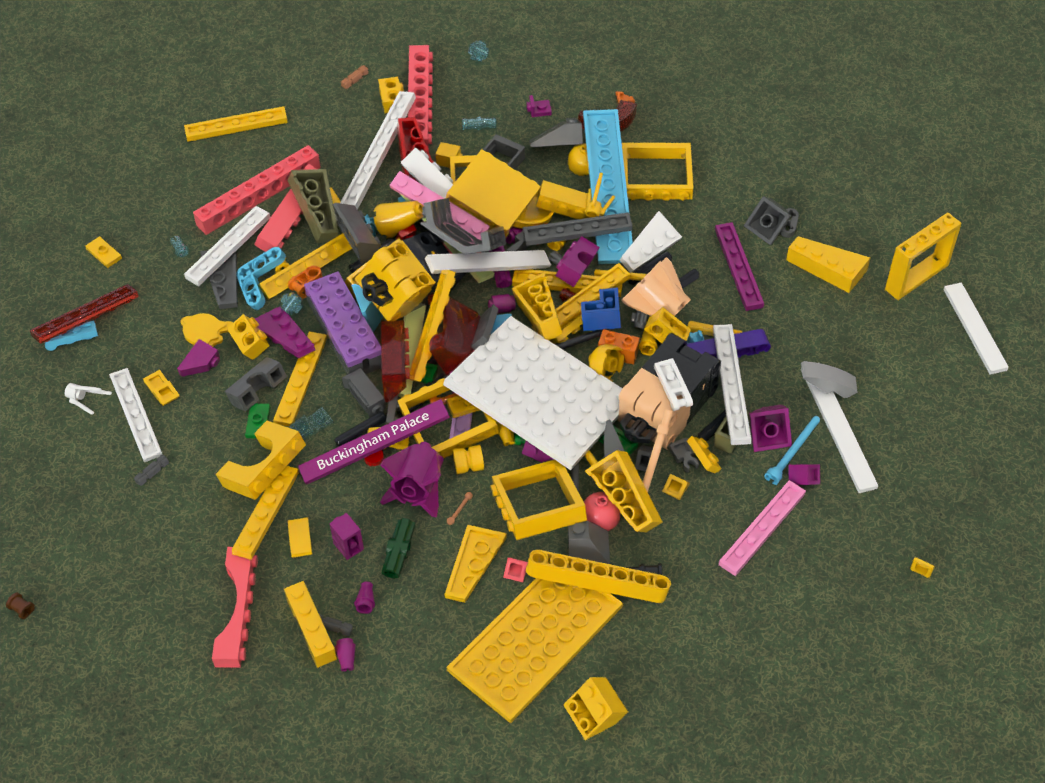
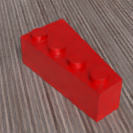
[397,117,434,183]

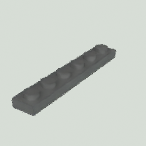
[523,212,633,246]

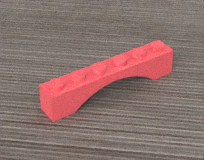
[212,547,258,668]

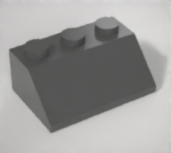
[333,203,381,264]

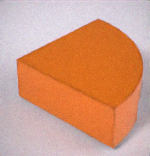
[615,92,635,106]

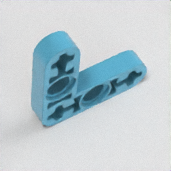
[237,247,286,310]

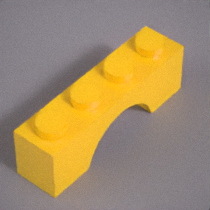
[284,581,337,668]

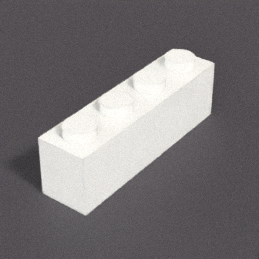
[401,148,453,198]

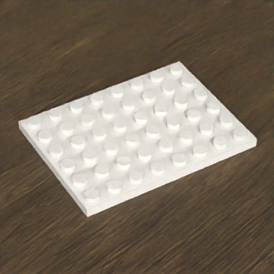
[443,316,623,470]

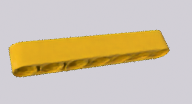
[526,550,671,603]

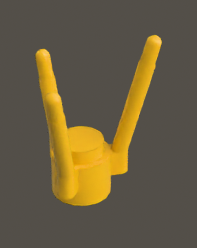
[585,172,615,218]

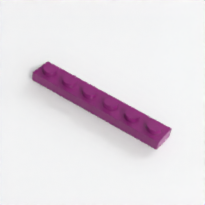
[715,222,764,311]

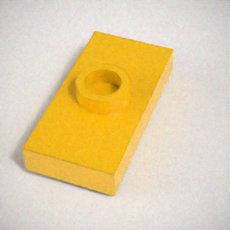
[85,236,122,268]

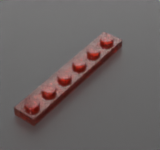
[30,284,138,344]

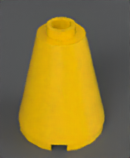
[374,201,424,239]

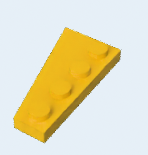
[445,525,507,603]

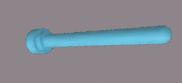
[764,416,820,485]

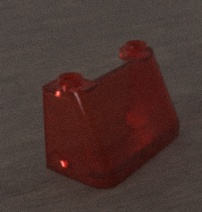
[428,294,481,377]

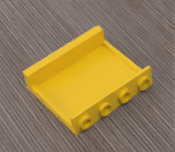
[446,149,541,238]

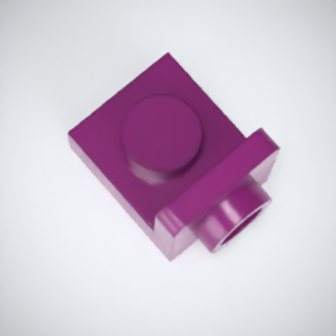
[526,95,552,117]

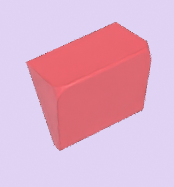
[503,557,527,582]

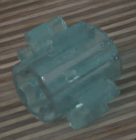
[468,41,489,61]
[280,292,303,315]

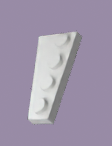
[619,211,682,273]

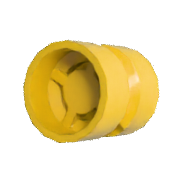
[453,445,484,474]

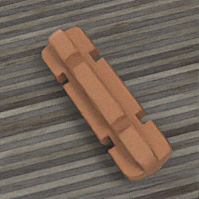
[341,65,368,89]

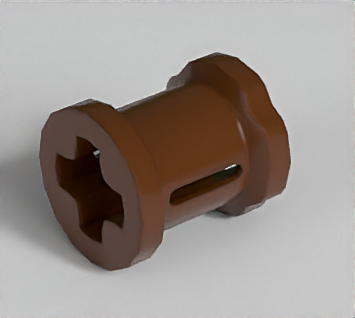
[6,592,35,619]

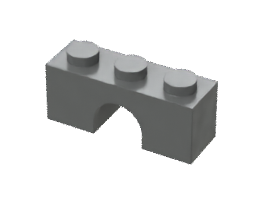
[225,357,287,411]

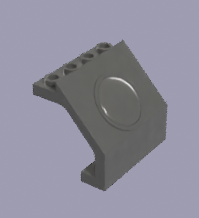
[420,198,506,254]

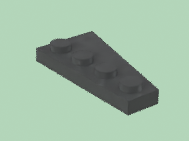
[200,250,238,309]

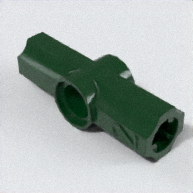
[382,518,415,579]

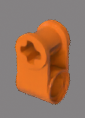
[288,266,323,299]

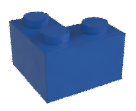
[581,288,621,331]

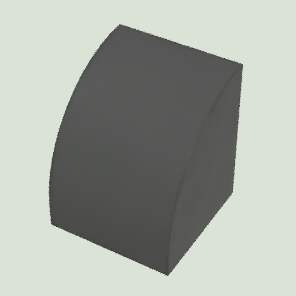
[635,445,660,472]

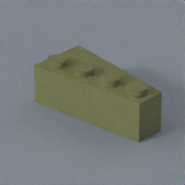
[287,169,338,243]

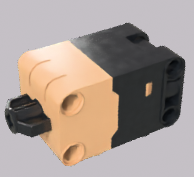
[618,333,721,450]

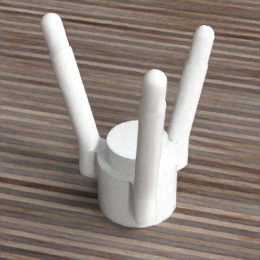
[65,383,112,415]

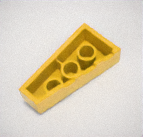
[786,236,870,293]
[512,273,563,340]

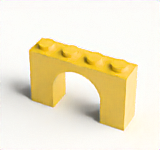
[215,421,306,500]

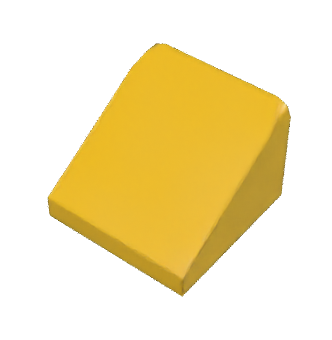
[662,474,690,500]
[910,557,935,578]

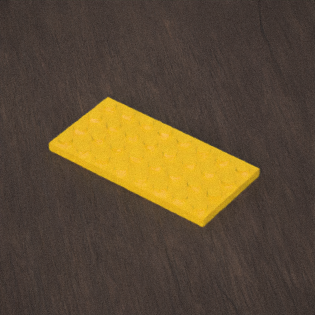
[447,578,623,723]

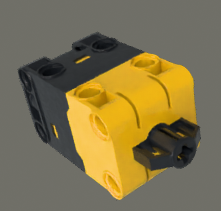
[355,230,467,324]

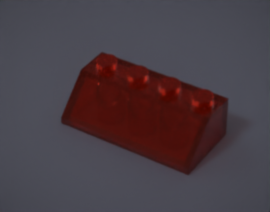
[381,320,410,402]

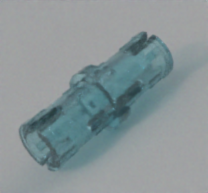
[462,117,496,130]

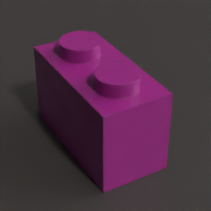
[329,513,364,560]

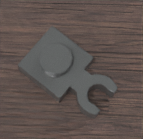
[668,438,699,473]

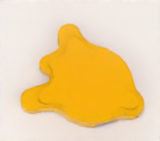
[181,313,233,347]

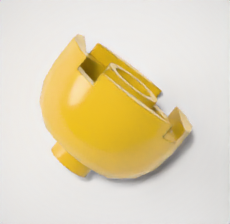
[568,143,589,176]
[588,344,624,382]

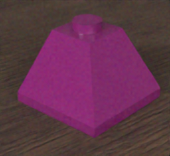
[749,404,792,452]

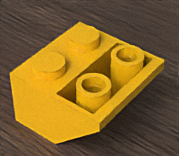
[563,677,628,740]

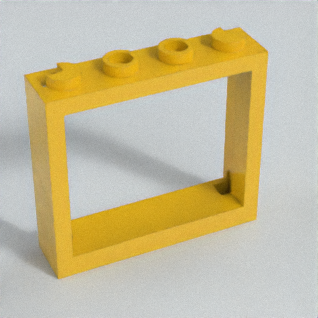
[622,143,693,201]
[885,212,962,300]
[397,378,499,459]
[490,459,587,540]

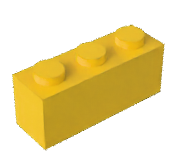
[535,180,592,219]

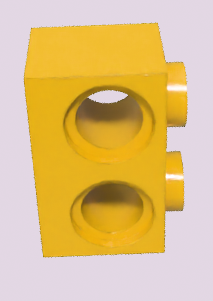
[378,77,404,113]
[644,307,691,343]
[227,314,270,360]

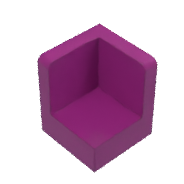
[788,464,820,485]

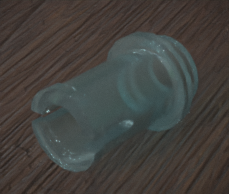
[170,236,189,257]

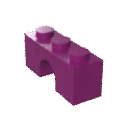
[555,236,600,287]

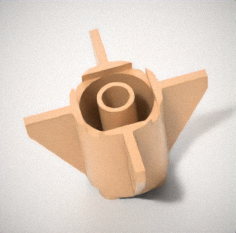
[621,257,691,316]

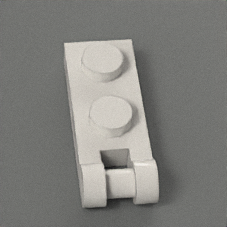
[654,358,693,411]

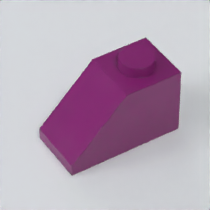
[177,339,220,377]

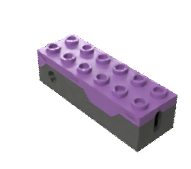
[304,272,385,375]

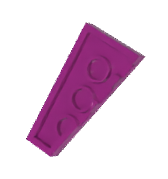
[255,306,315,358]

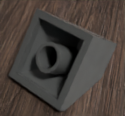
[744,196,791,245]
[568,521,610,564]

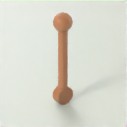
[447,492,473,525]

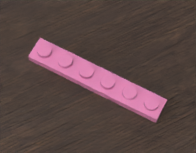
[390,171,490,240]
[719,480,806,576]

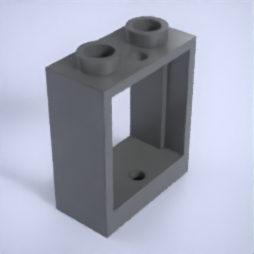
[483,134,525,170]

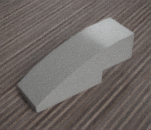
[801,361,858,398]

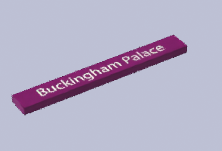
[298,399,450,484]

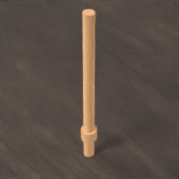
[629,409,673,525]

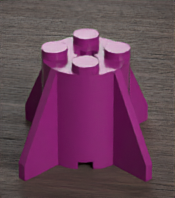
[380,442,444,517]

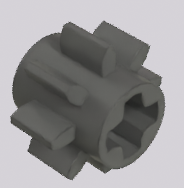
[631,310,650,330]

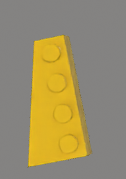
[585,450,663,532]

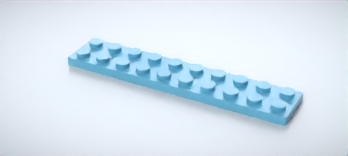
[583,109,633,264]

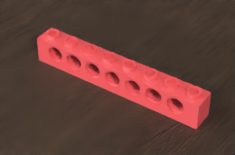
[408,45,433,149]
[193,145,321,235]

